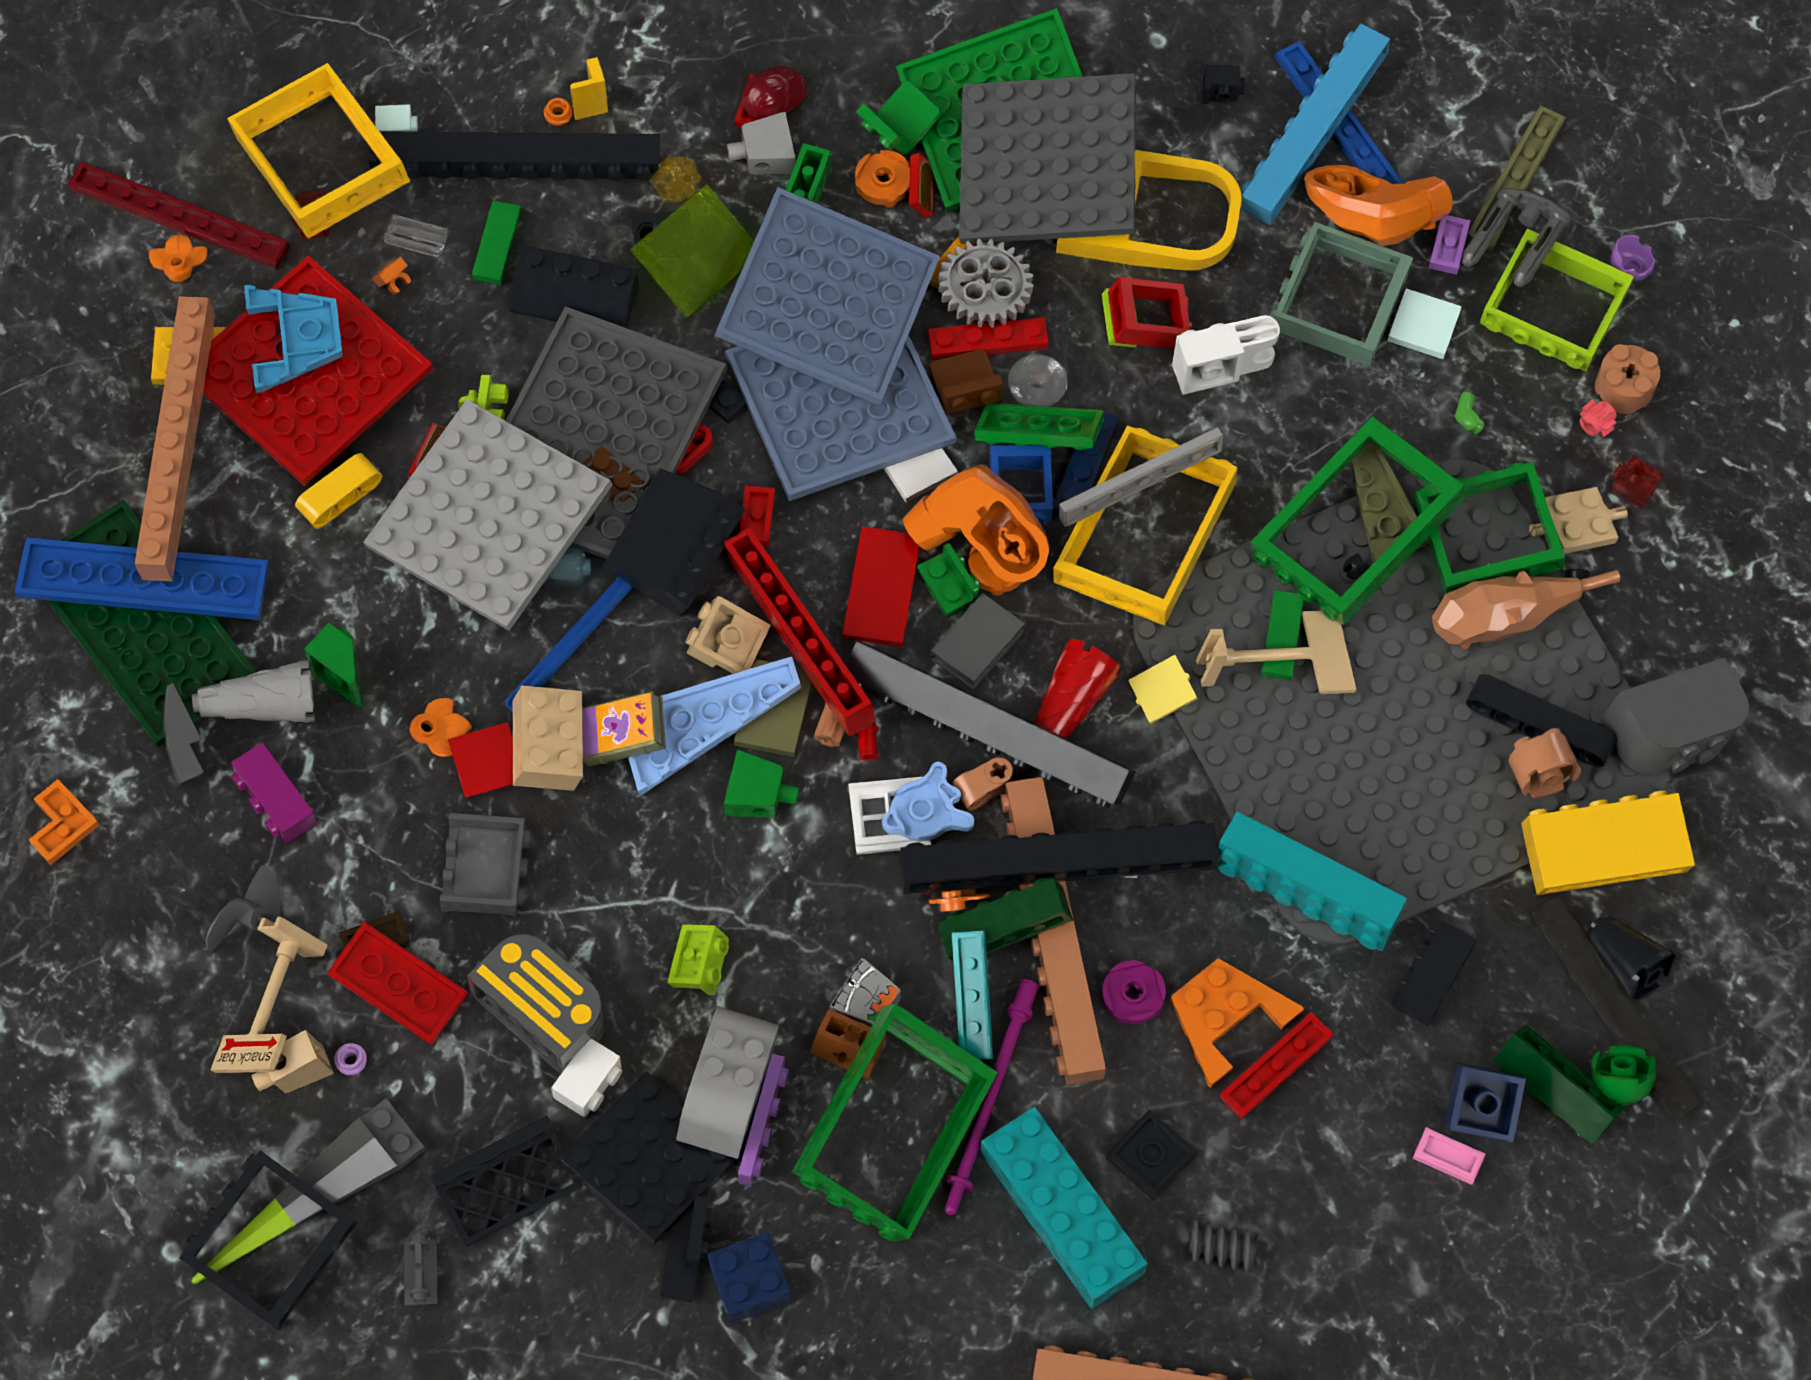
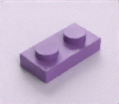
[1429,215,1470,275]

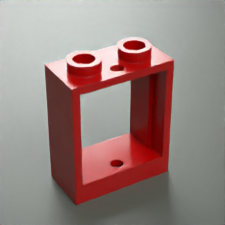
[1108,277,1192,349]

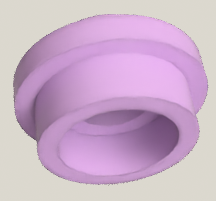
[334,1043,367,1075]

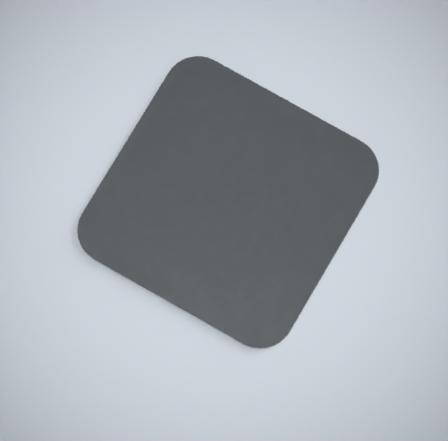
[1133,459,1669,944]

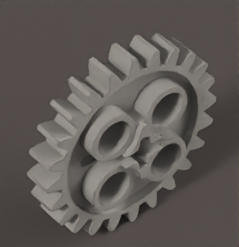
[938,239,1033,328]

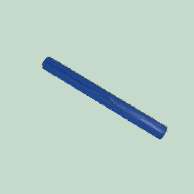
[505,577,633,712]

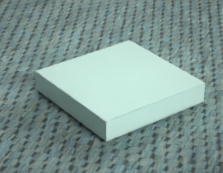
[1387,289,1462,359]

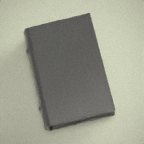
[929,593,1025,690]

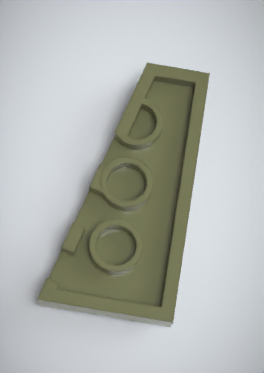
[1350,443,1429,563]

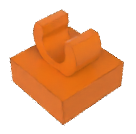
[371,257,411,295]

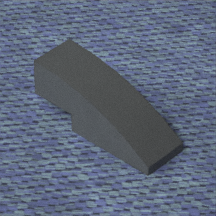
[163,683,204,786]

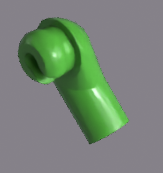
[1455,392,1484,434]

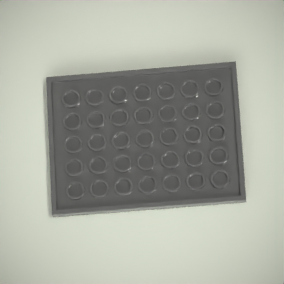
[506,307,727,559]

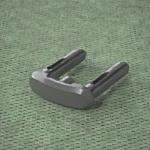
[1462,188,1571,287]

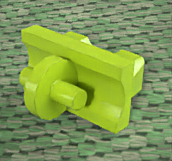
[458,375,509,420]

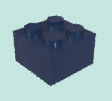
[1444,1062,1526,1142]
[707,1232,791,1325]

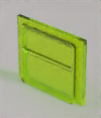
[630,184,754,318]

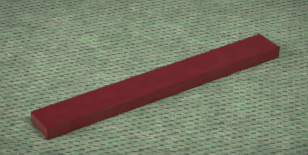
[68,161,290,270]

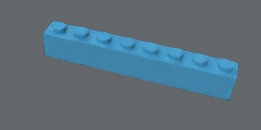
[1241,23,1390,226]

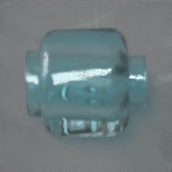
[548,548,591,587]

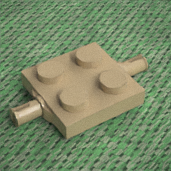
[1529,487,1628,554]

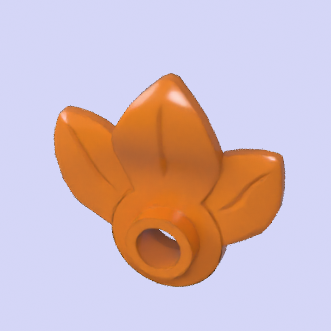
[149,234,207,282]
[410,698,472,757]
[929,889,990,912]

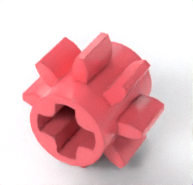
[1580,399,1617,437]

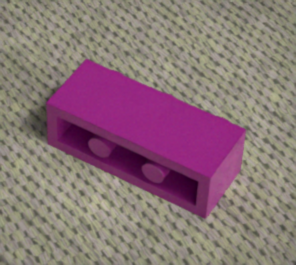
[231,742,317,844]

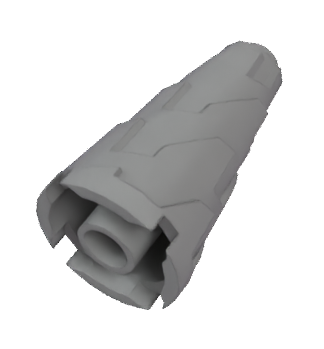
[192,660,315,723]

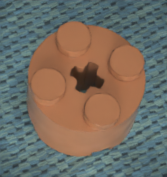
[1595,344,1660,414]
[1508,728,1581,798]

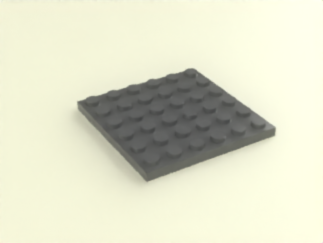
[959,73,1136,244]

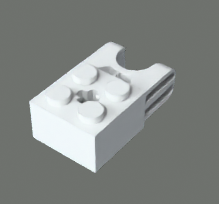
[1172,315,1280,395]

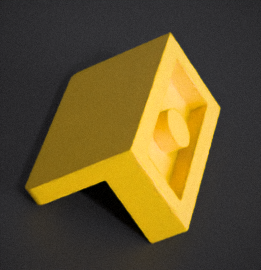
[570,57,608,120]

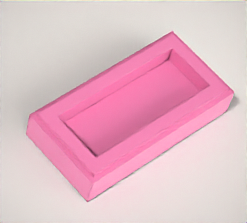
[1413,1127,1485,1185]

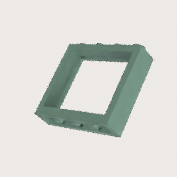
[1269,222,1413,366]

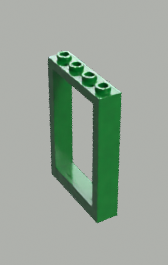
[1251,417,1465,625]
[792,1003,998,1242]

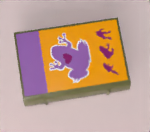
[582,691,666,766]

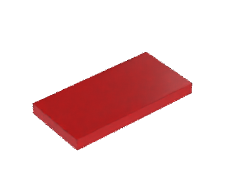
[842,526,920,647]
[327,922,469,1046]

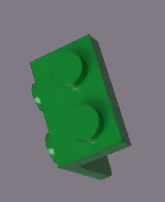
[856,81,942,156]

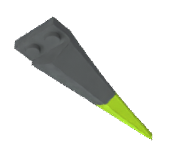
[191,1098,426,1284]

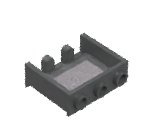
[440,813,531,917]

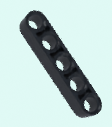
[1466,674,1617,767]

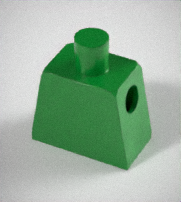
[724,750,800,818]

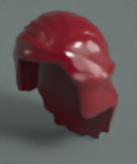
[741,65,808,119]

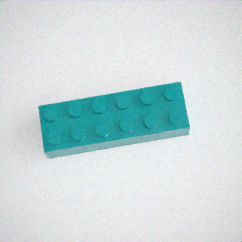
[1217,812,1407,951]
[980,1107,1148,1310]

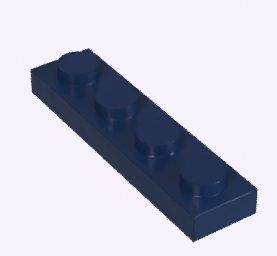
[1053,408,1119,515]

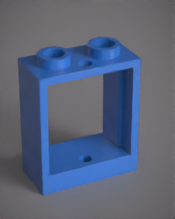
[989,445,1053,525]

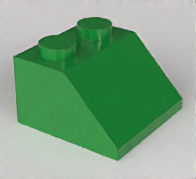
[304,623,362,709]

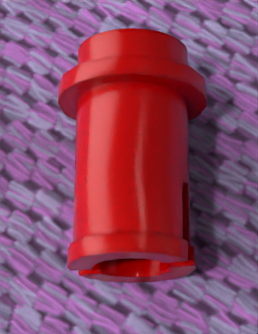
[855,722,879,761]

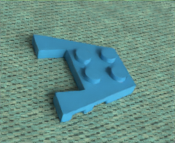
[244,285,343,393]

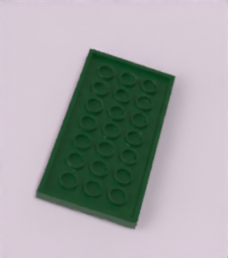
[46,500,257,748]

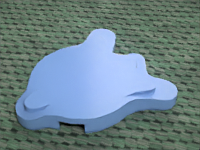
[882,762,974,842]

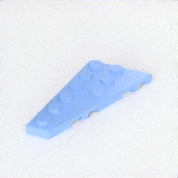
[628,656,801,796]

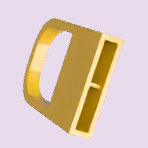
[1056,150,1242,271]

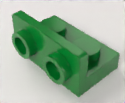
[916,543,981,619]

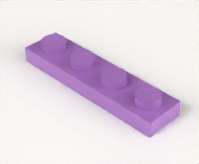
[738,1054,789,1186]

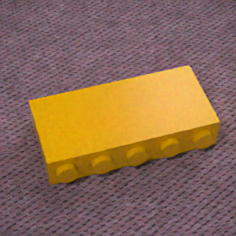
[1521,791,1695,895]

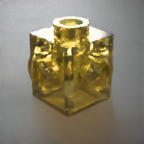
[649,156,702,202]

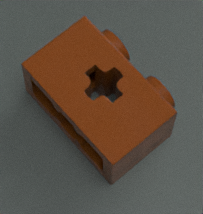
[810,1009,887,1079]

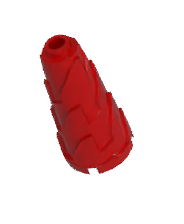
[1035,638,1122,738]

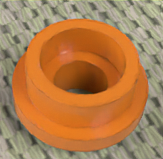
[544,98,573,126]

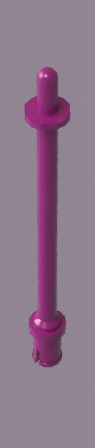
[945,979,1039,1215]

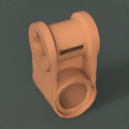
[952,757,1013,811]

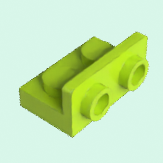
[667,924,729,995]

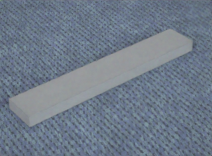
[1059,427,1223,527]

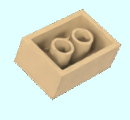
[513,685,583,791]

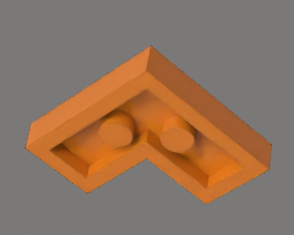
[29,779,100,865]

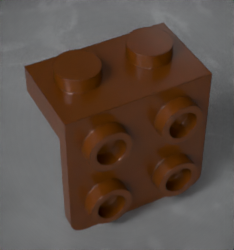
[930,350,1003,415]

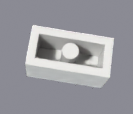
[551,1039,622,1118]

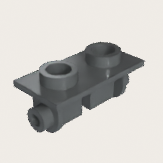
[404,1235,438,1306]

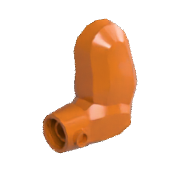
[1304,165,1453,246]
[903,464,1049,582]

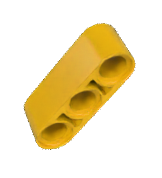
[295,453,382,529]

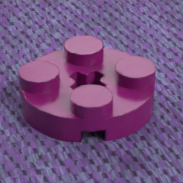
[1102,960,1166,1025]

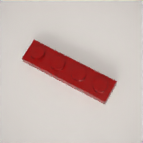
[928,317,1049,360]
[1219,1012,1334,1120]

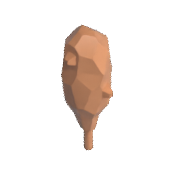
[1431,570,1621,650]

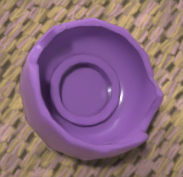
[1610,235,1655,281]

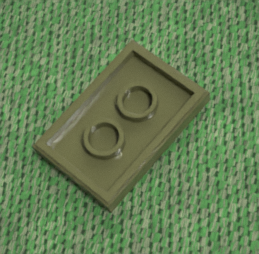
[734,659,812,757]

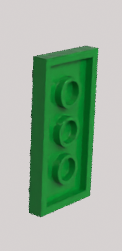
[974,403,1104,450]

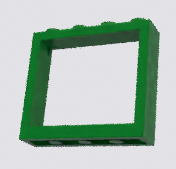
[1415,462,1565,596]

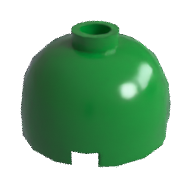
[1591,1045,1656,1105]

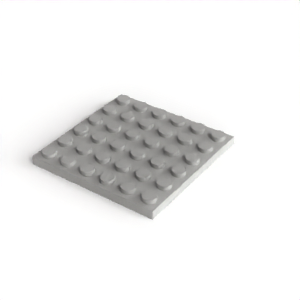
[363,399,613,631]

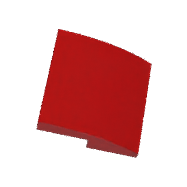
[448,722,513,798]

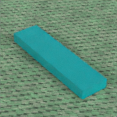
[952,931,993,1060]

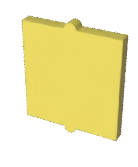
[1128,655,1198,724]

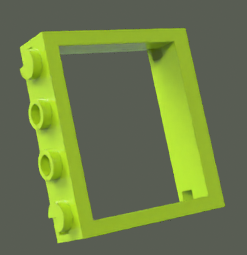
[1480,228,1634,372]

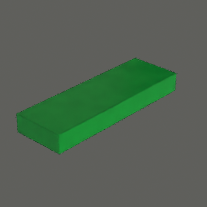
[472,201,521,285]
[1261,590,1304,681]

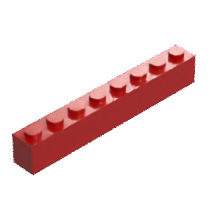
[724,528,876,736]

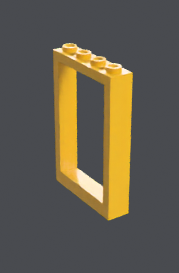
[227,63,410,238]
[1053,425,1238,626]

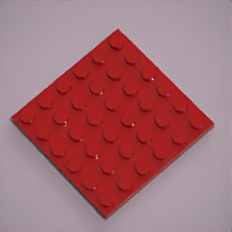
[203,255,433,486]

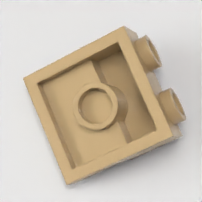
[685,596,771,674]

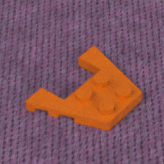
[1170,958,1304,1088]

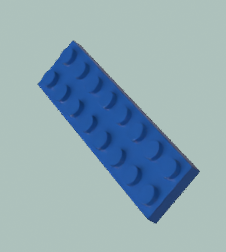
[15,538,269,620]

